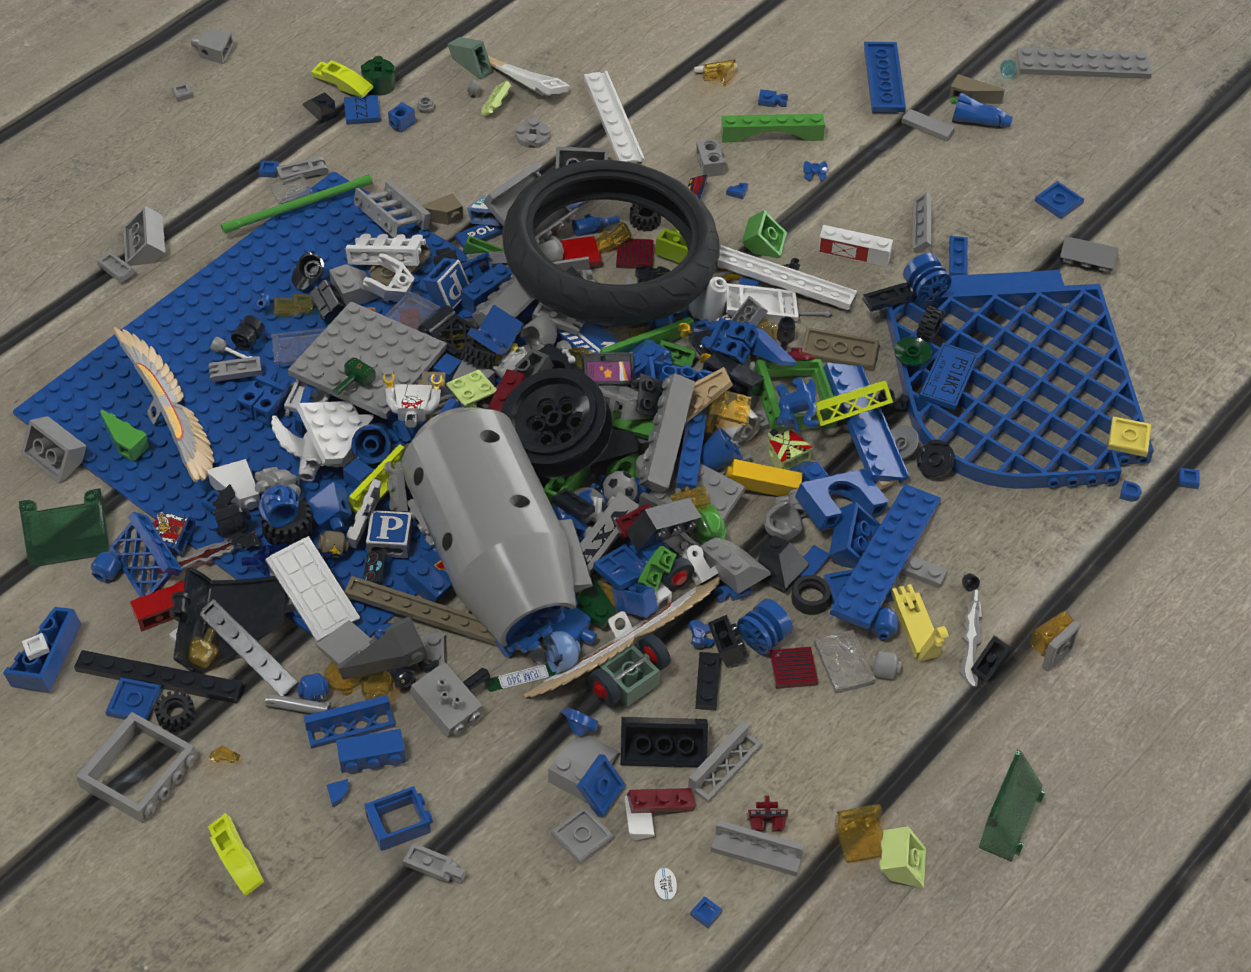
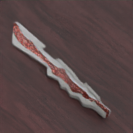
[149,531,258,576]

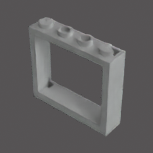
[76,712,197,823]

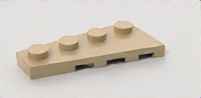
[685,367,733,424]

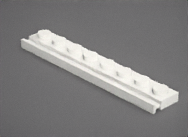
[584,71,645,164]
[717,245,857,310]

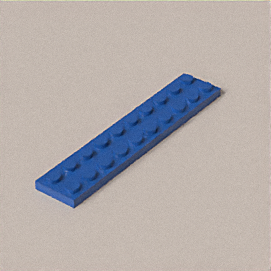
[830,484,941,630]

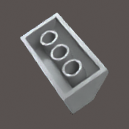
[472,274,535,327]

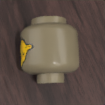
[318,531,349,558]

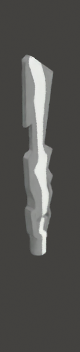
[959,590,982,687]

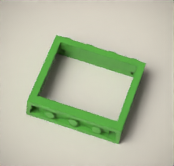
[753,359,840,429]

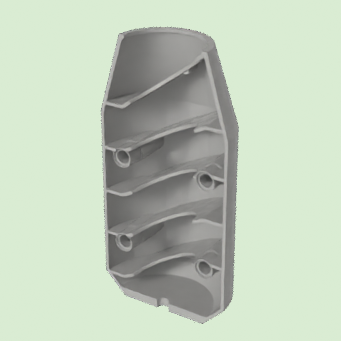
[401,407,576,647]

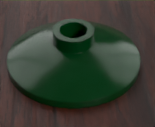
[894,337,932,366]

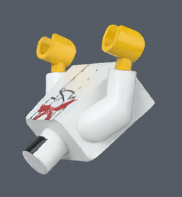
[383,373,444,428]

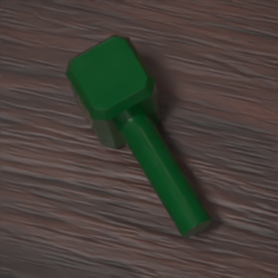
[332,357,376,396]

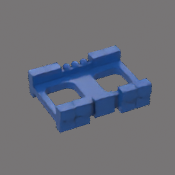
[461,252,493,284]

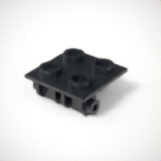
[631,373,663,417]

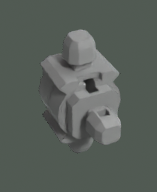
[254,467,301,496]

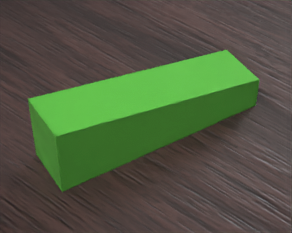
[462,235,506,264]

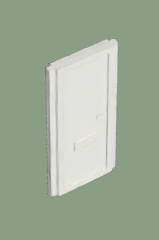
[266,536,360,642]

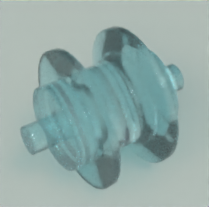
[1000,59,1017,77]

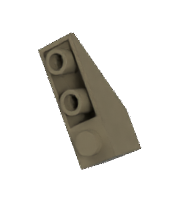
[949,74,1005,104]

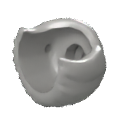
[537,236,564,262]
[765,501,802,540]

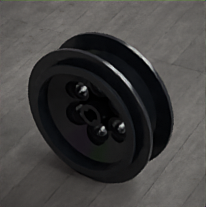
[501,368,613,479]

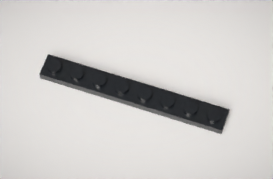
[74,650,243,704]

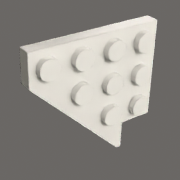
[297,401,374,465]

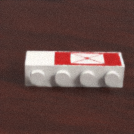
[818,225,893,267]

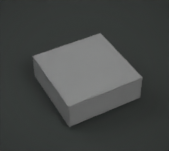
[171,83,194,102]

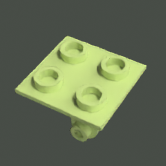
[446,370,497,408]

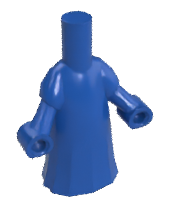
[572,214,620,237]

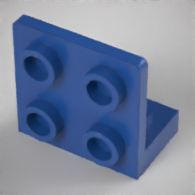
[468,305,524,356]

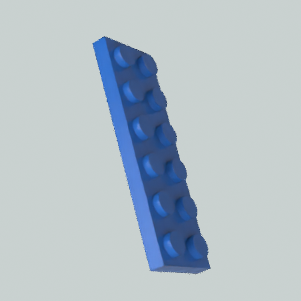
[864,42,906,113]

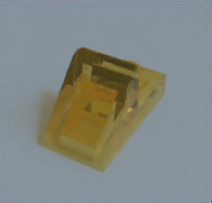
[703,59,736,87]

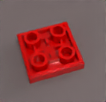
[560,236,602,267]

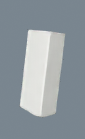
[625,796,655,841]

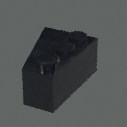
[626,498,702,552]

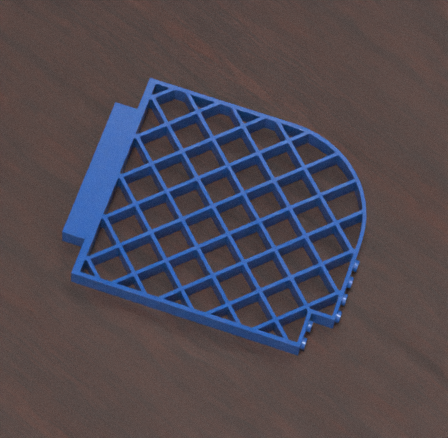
[884,270,1154,489]

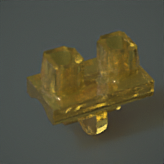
[670,485,710,510]

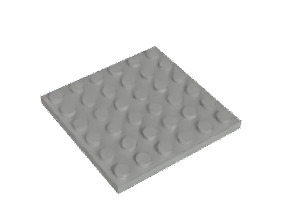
[288,302,447,419]

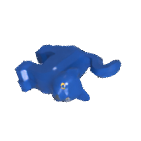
[776,377,819,432]

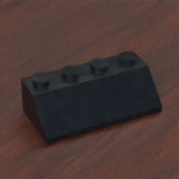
[620,717,708,767]

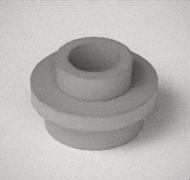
[467,79,480,96]
[417,96,434,112]

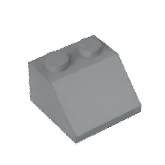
[329,264,379,306]

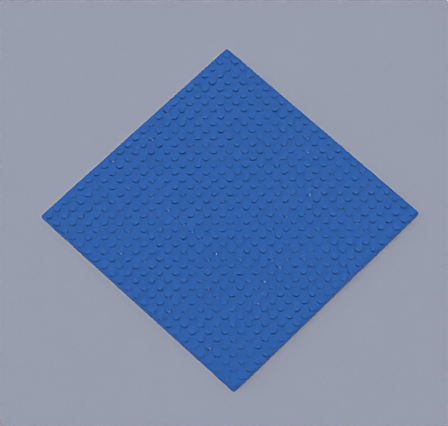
[13,172,582,638]

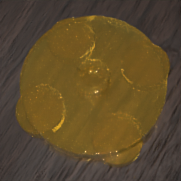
[323,662,365,696]

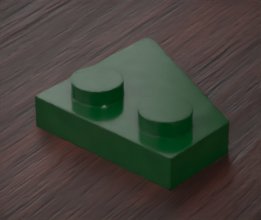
[576,579,616,629]

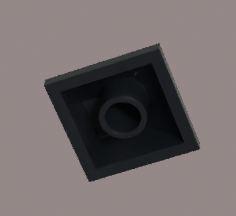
[758,535,809,592]

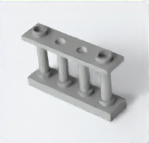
[354,180,431,238]

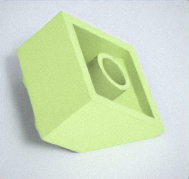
[879,826,926,888]

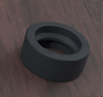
[791,575,831,615]

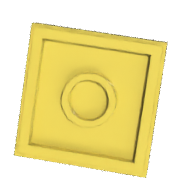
[1108,416,1151,457]

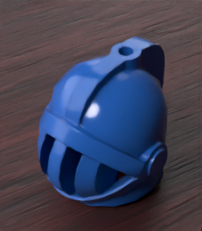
[259,484,299,528]

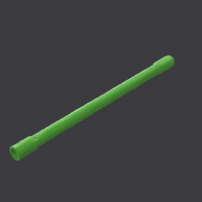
[221,174,373,234]

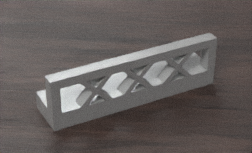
[688,721,762,803]
[710,820,804,876]

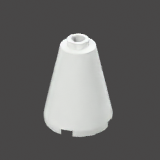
[689,277,728,323]

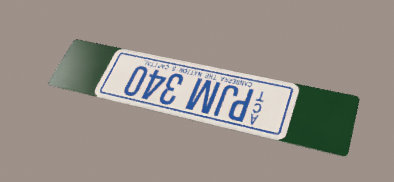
[485,664,556,692]

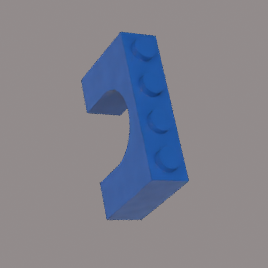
[795,469,889,530]

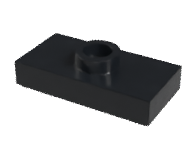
[552,487,595,522]

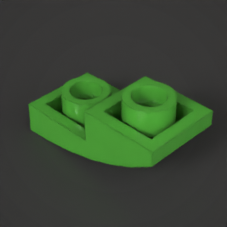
[638,546,676,591]

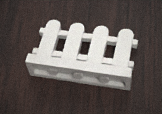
[345,234,426,266]

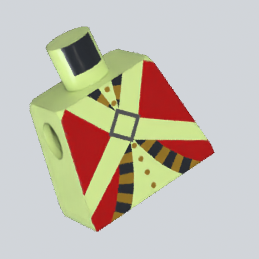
[767,429,812,470]

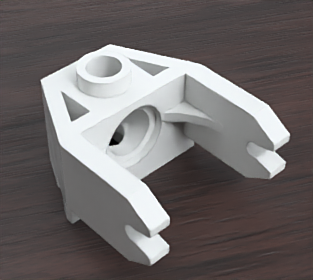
[362,253,414,302]

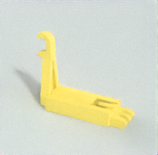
[891,584,949,662]

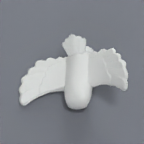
[271,415,359,482]

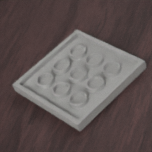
[649,455,745,545]

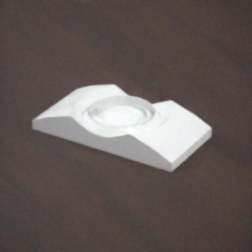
[725,283,799,324]

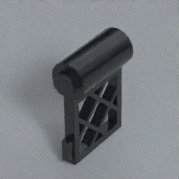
[418,305,478,357]

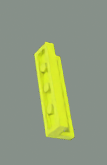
[815,381,893,426]
[348,444,405,514]

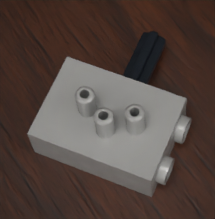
[410,662,490,738]

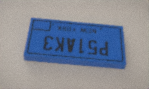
[919,343,979,410]

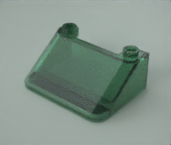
[19,488,110,567]
[979,749,1046,862]

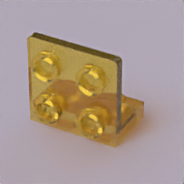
[705,391,751,431]
[834,804,883,863]

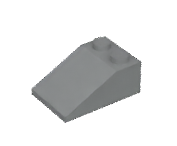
[548,734,619,802]

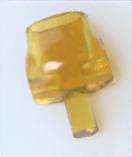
[188,628,219,668]

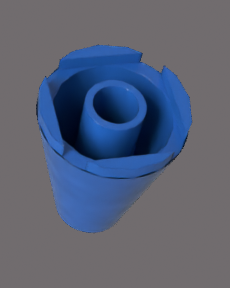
[351,423,391,464]
[700,428,743,471]

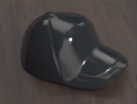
[291,252,325,290]

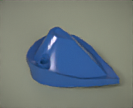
[560,708,598,737]

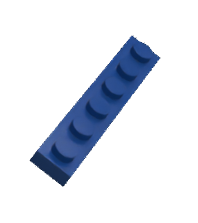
[676,406,708,491]

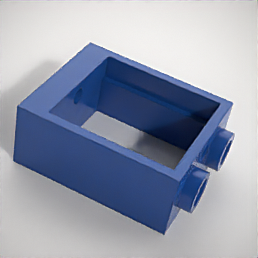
[364,786,433,851]

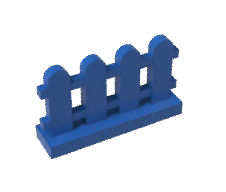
[494,596,578,657]

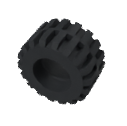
[260,497,313,549]

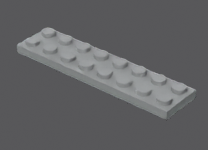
[1017,47,1152,79]

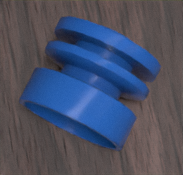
[903,253,952,302]
[737,598,793,654]

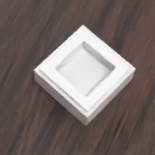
[22,633,50,661]

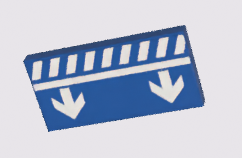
[557,321,619,355]

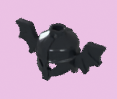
[210,484,260,549]

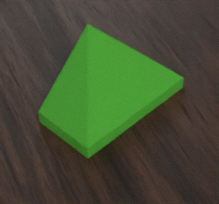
[660,340,697,368]

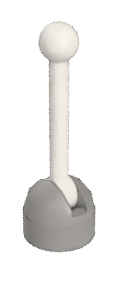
[211,337,252,358]
[556,340,576,363]

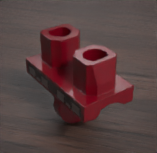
[747,795,788,831]

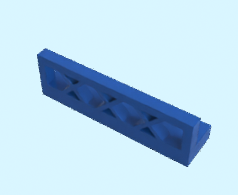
[303,695,395,749]

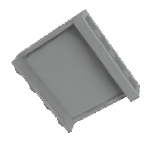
[483,161,579,243]

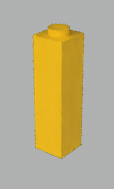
[726,459,802,496]

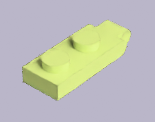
[481,81,511,117]

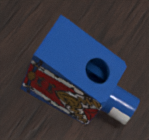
[151,512,196,556]

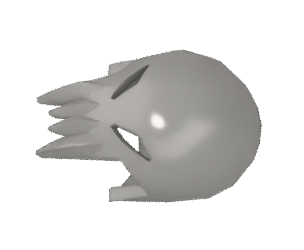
[517,315,557,353]

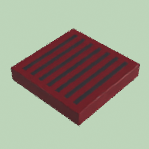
[616,238,654,269]
[769,647,818,689]

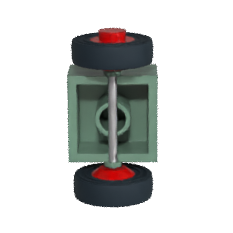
[589,634,671,707]

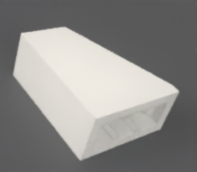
[207,459,260,510]

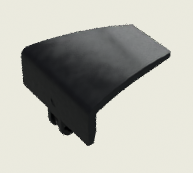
[169,567,287,674]

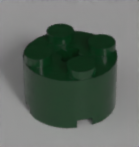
[361,56,396,95]

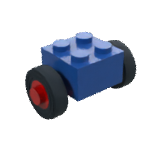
[624,537,694,591]

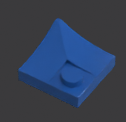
[593,544,644,591]

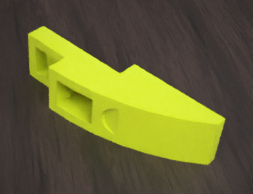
[311,60,373,98]
[208,813,264,896]

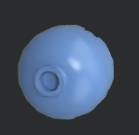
[543,631,581,674]

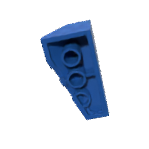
[746,322,797,366]

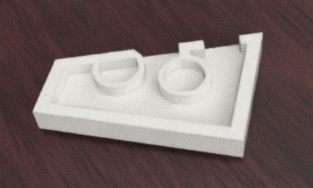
[346,479,381,549]

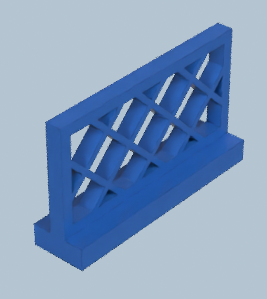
[109,511,183,597]

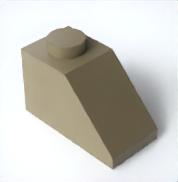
[422,193,463,225]

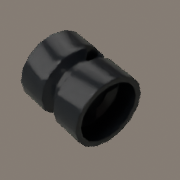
[231,315,265,351]

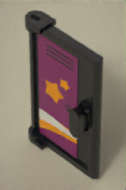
[581,352,637,386]

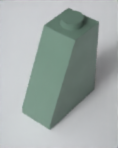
[447,37,493,79]

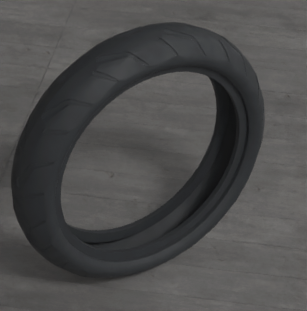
[502,160,720,326]

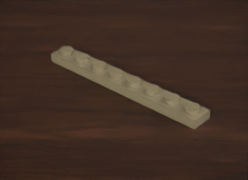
[344,576,497,646]

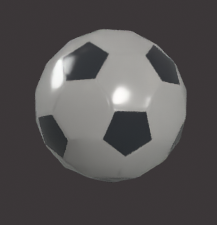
[602,471,638,501]

